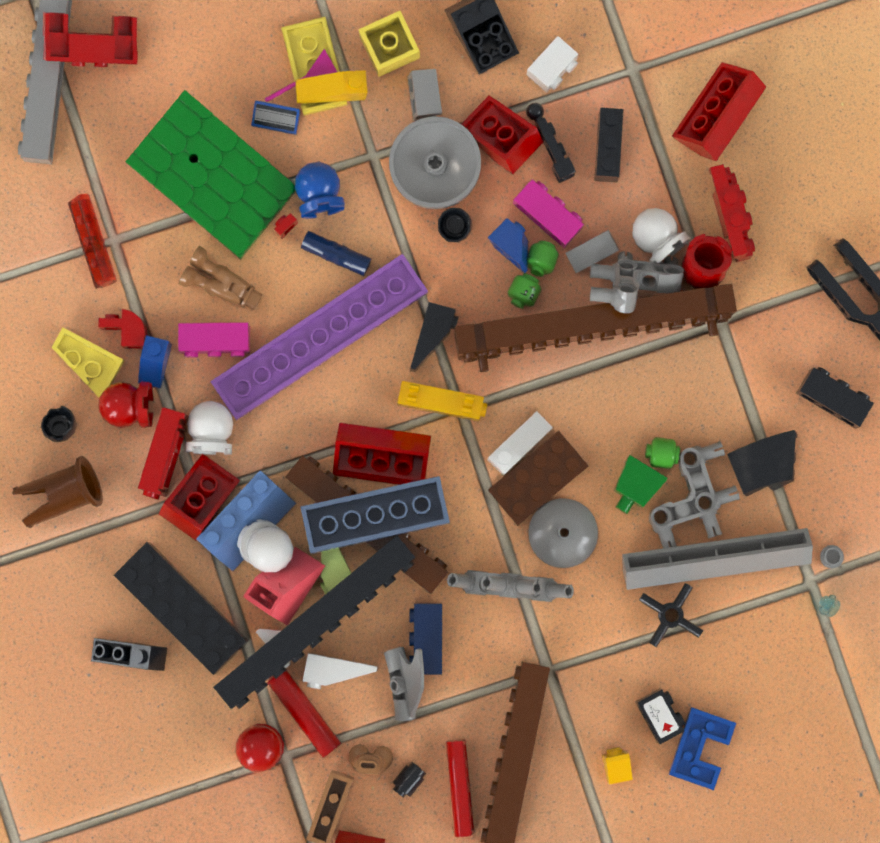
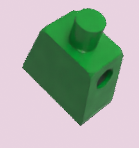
[614,455,668,514]

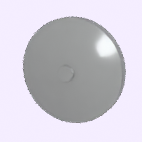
[389,117,481,209]

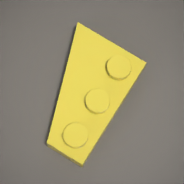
[52,327,125,397]

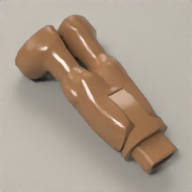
[179,246,263,310]
[349,744,393,775]

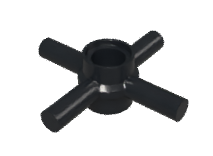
[639,583,703,648]

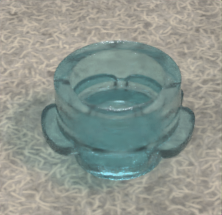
[819,595,840,617]

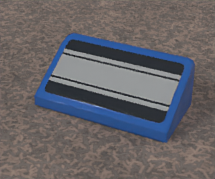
[251,101,301,135]

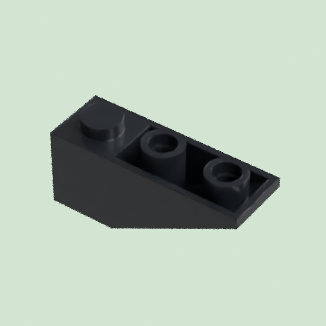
[91,638,167,671]

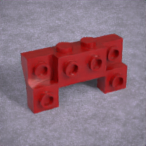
[42,12,138,67]
[709,164,755,262]

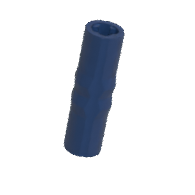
[301,231,372,276]

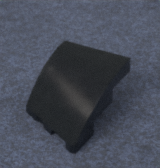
[727,430,798,497]

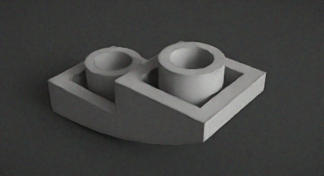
[565,230,619,273]

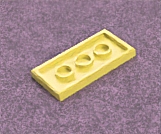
[281,17,348,116]

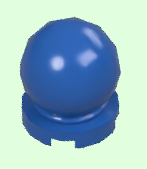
[295,161,345,219]

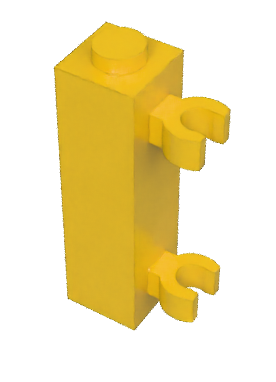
[397,381,487,422]

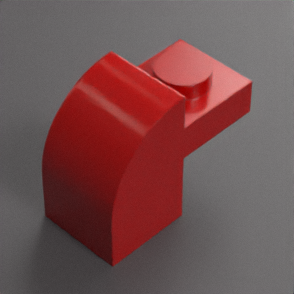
[98,309,148,349]

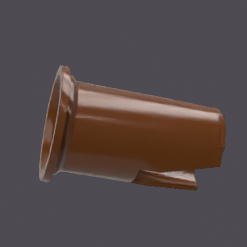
[12,456,103,528]

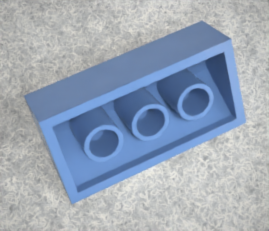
[197,470,296,571]

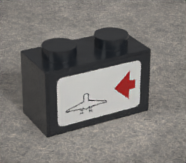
[635,688,685,744]

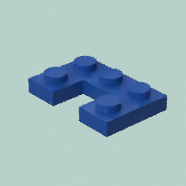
[668,707,736,790]

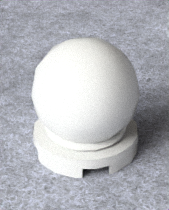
[632,208,691,263]
[186,401,233,455]
[237,519,294,572]

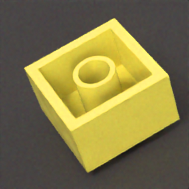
[359,11,420,77]

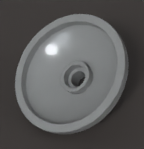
[528,498,598,568]

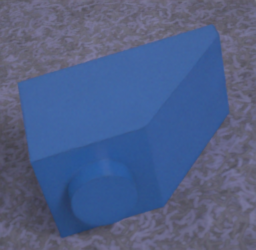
[488,218,528,274]
[138,336,172,389]

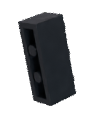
[594,108,624,183]
[796,367,874,429]

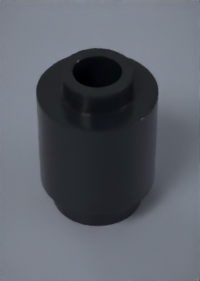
[392,762,426,798]

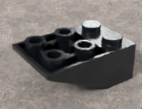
[445,0,519,75]

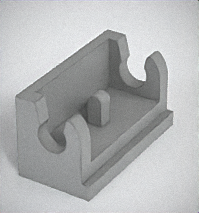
[407,69,442,121]

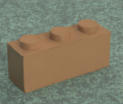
[306,770,354,843]

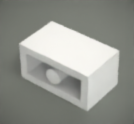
[526,36,578,93]

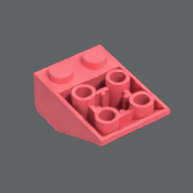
[243,547,325,626]

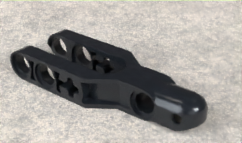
[807,238,880,341]

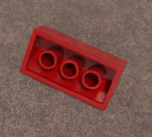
[672,62,766,162]
[333,422,431,485]

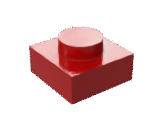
[274,213,298,239]

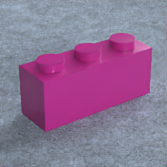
[513,180,584,249]
[178,323,250,358]

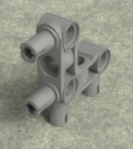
[590,251,684,313]
[648,441,740,548]
[447,570,574,602]

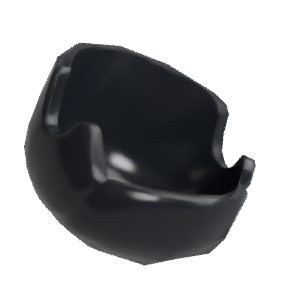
[438,208,472,243]
[41,405,77,442]

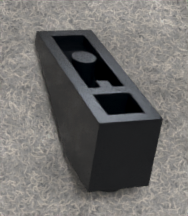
[410,302,459,372]

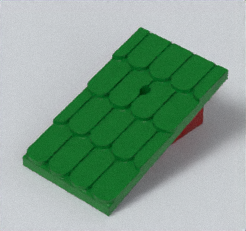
[125,90,296,259]

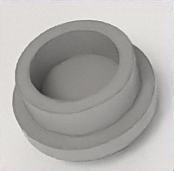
[820,545,844,568]

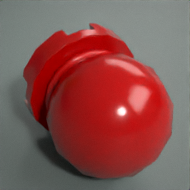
[681,234,732,289]
[98,382,154,428]
[235,723,284,772]

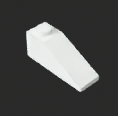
[487,411,553,476]
[303,653,378,689]

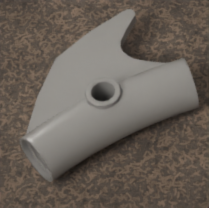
[384,647,424,721]

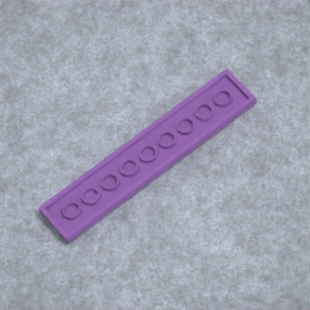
[210,254,428,420]

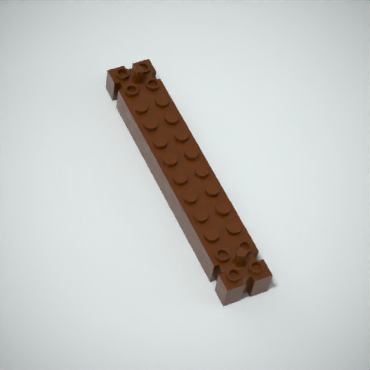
[454,284,737,372]

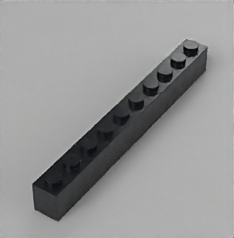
[213,536,415,709]

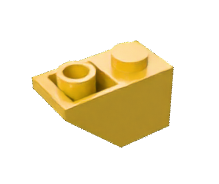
[602,747,633,785]

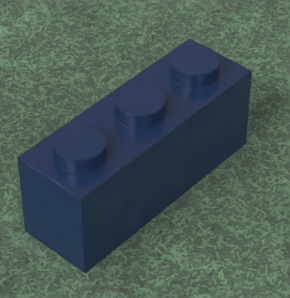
[409,604,442,675]

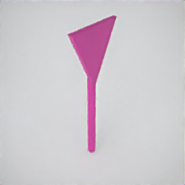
[264,49,337,102]

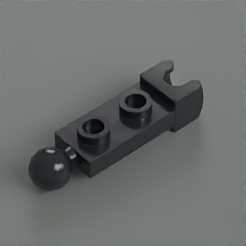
[526,103,576,183]

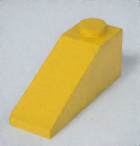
[295,70,367,103]

